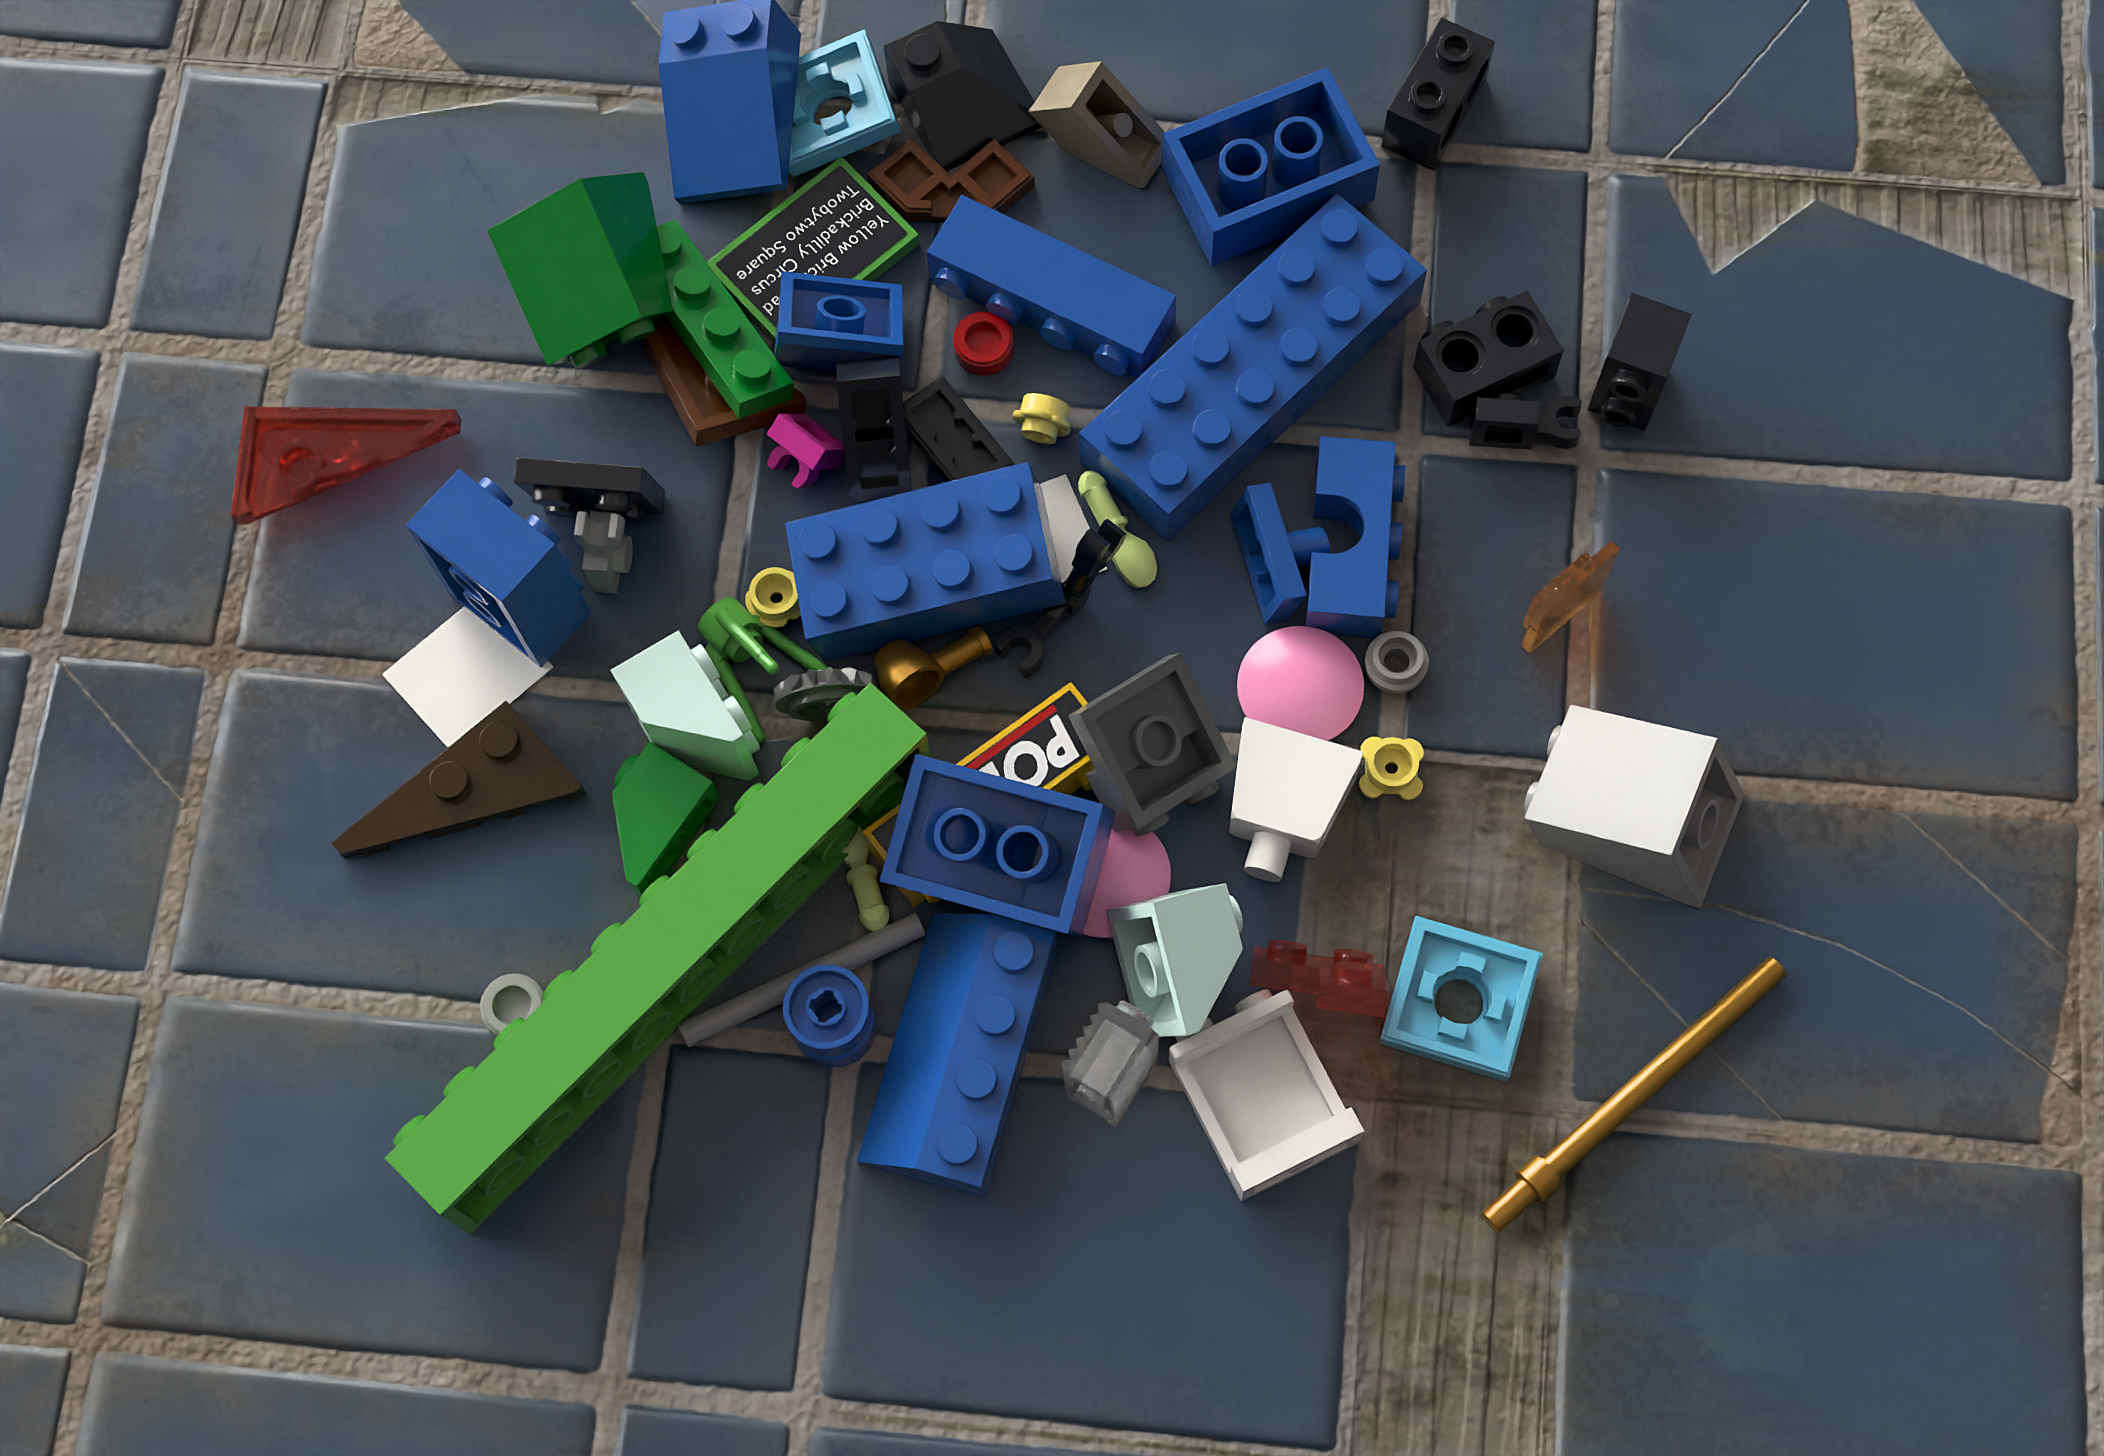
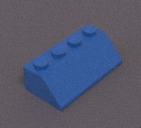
[857,913,1057,1200]

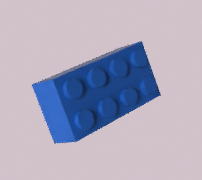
[785,462,1066,662]

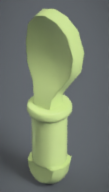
[1078,471,1157,588]
[842,826,890,932]

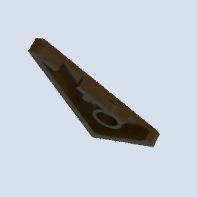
[331,701,587,859]

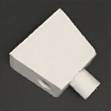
[1229,717,1363,882]

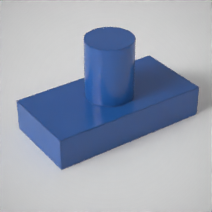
[1230,483,1330,625]

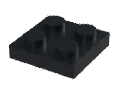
[514,457,665,523]

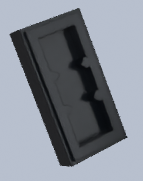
[903,375,1016,482]

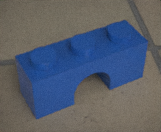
[1305,436,1406,639]

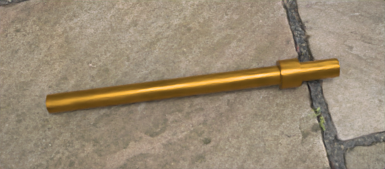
[1480,957,1787,1233]

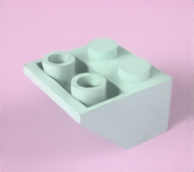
[611,631,761,781]

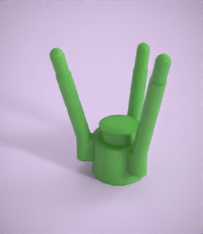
[698,597,828,743]

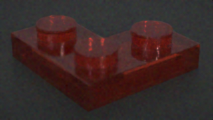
[1250,940,1388,1017]

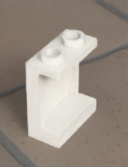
[1169,989,1364,1202]

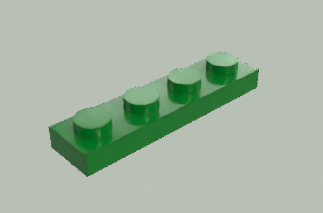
[657,219,794,419]

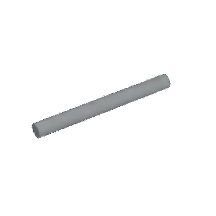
[678,912,926,1047]

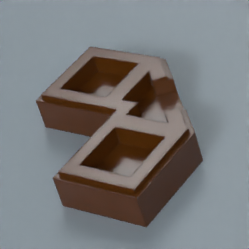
[867,138,1035,223]

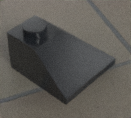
[883,21,1042,171]

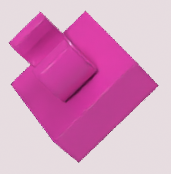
[767,413,845,488]

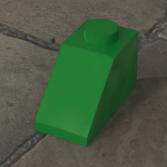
[612,741,721,898]

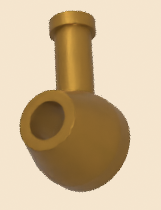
[874,626,993,711]

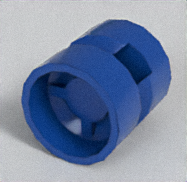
[783,964,876,1068]

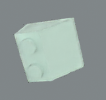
[1106,883,1243,1037]

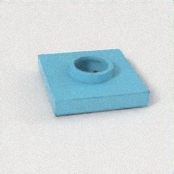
[789,29,902,177]
[1379,916,1543,1082]

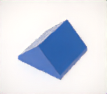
[774,271,903,372]

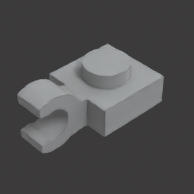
[573,511,633,594]

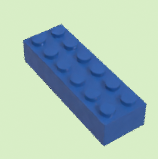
[1079,193,1427,542]

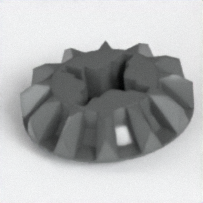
[774,667,875,721]

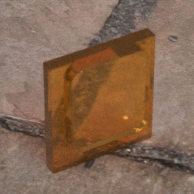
[1521,541,1620,654]

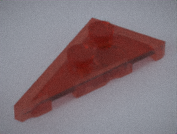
[231,406,462,525]

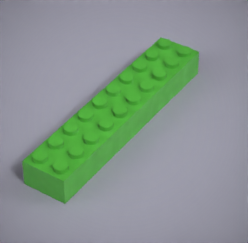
[385,682,932,1235]

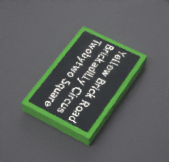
[707,157,920,344]

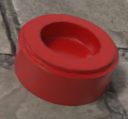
[953,312,1014,376]

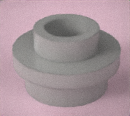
[1364,631,1429,694]

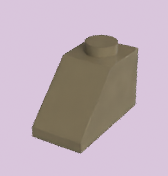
[1028,61,1165,188]

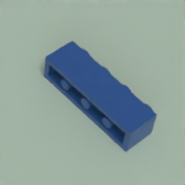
[927,195,1177,379]

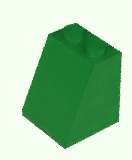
[487,172,673,369]

